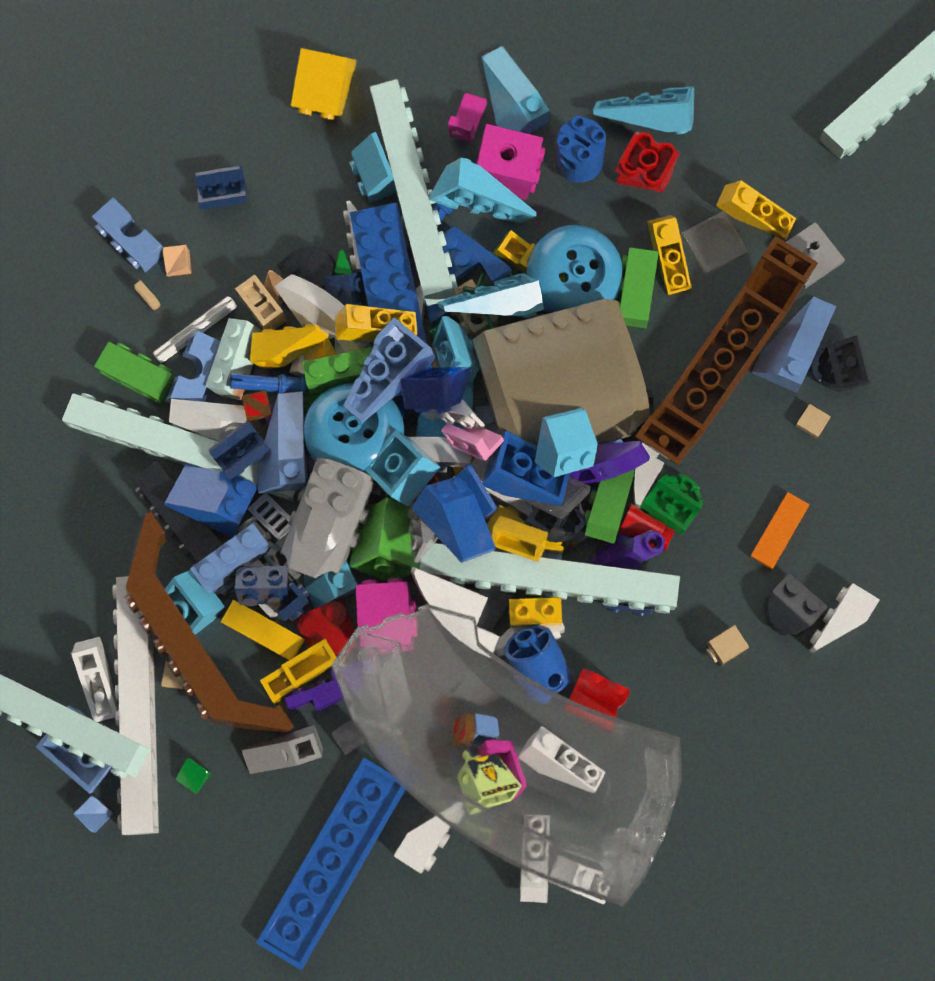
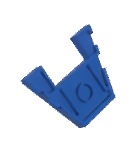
[426,226,513,325]

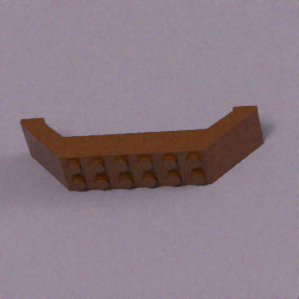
[635,236,818,466]
[125,512,294,735]

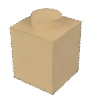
[706,625,749,666]

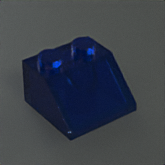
[400,367,471,413]

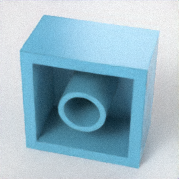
[365,429,440,507]

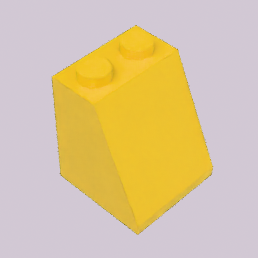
[291,48,356,120]

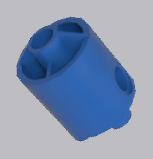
[556,116,606,183]
[504,625,573,702]

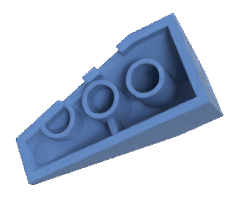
[752,297,836,393]
[343,317,435,423]
[257,392,309,494]

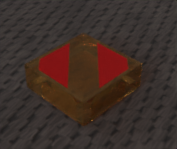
[242,390,272,421]
[453,714,475,747]

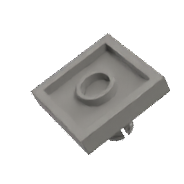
[786,222,845,289]

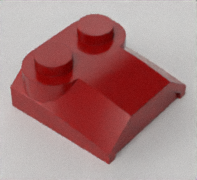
[295,599,359,656]

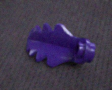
[585,530,665,570]

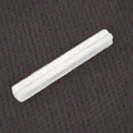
[153,296,237,363]

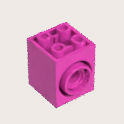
[476,124,545,200]
[356,578,417,653]

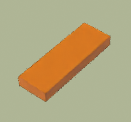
[750,492,810,570]

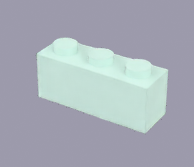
[205,318,262,400]

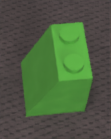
[349,498,420,583]

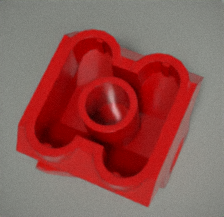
[615,132,680,192]
[565,668,631,732]

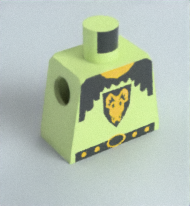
[457,747,521,812]

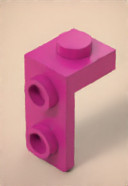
[448,93,487,143]
[477,739,526,799]

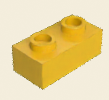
[492,516,548,562]
[509,598,562,628]

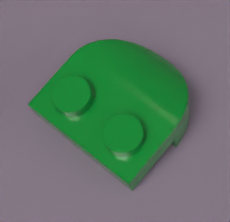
[640,474,703,535]

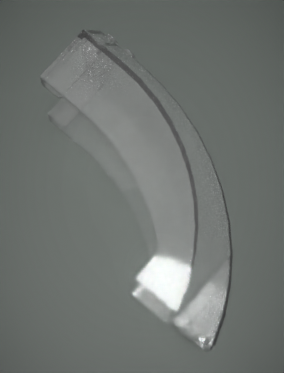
[332,604,682,906]

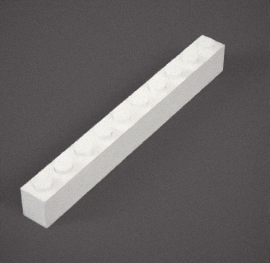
[112,576,159,835]

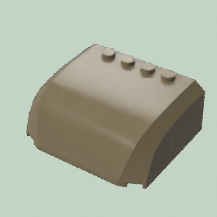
[473,299,650,446]

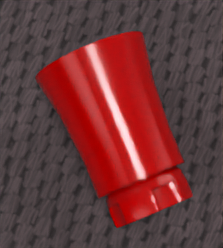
[617,503,675,551]

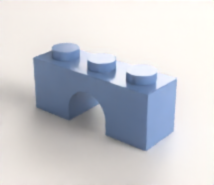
[92,198,163,273]
[165,331,221,403]
[190,524,271,594]

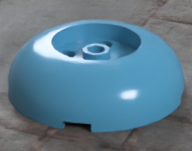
[527,225,623,314]
[304,383,404,475]

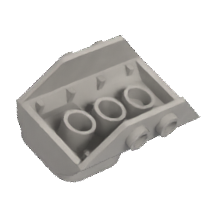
[281,458,374,578]

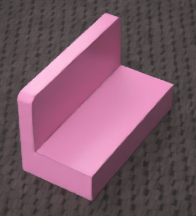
[441,423,504,461]

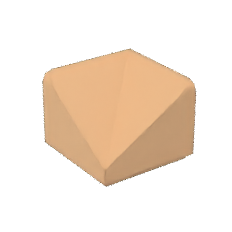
[163,245,191,276]
[264,270,284,305]

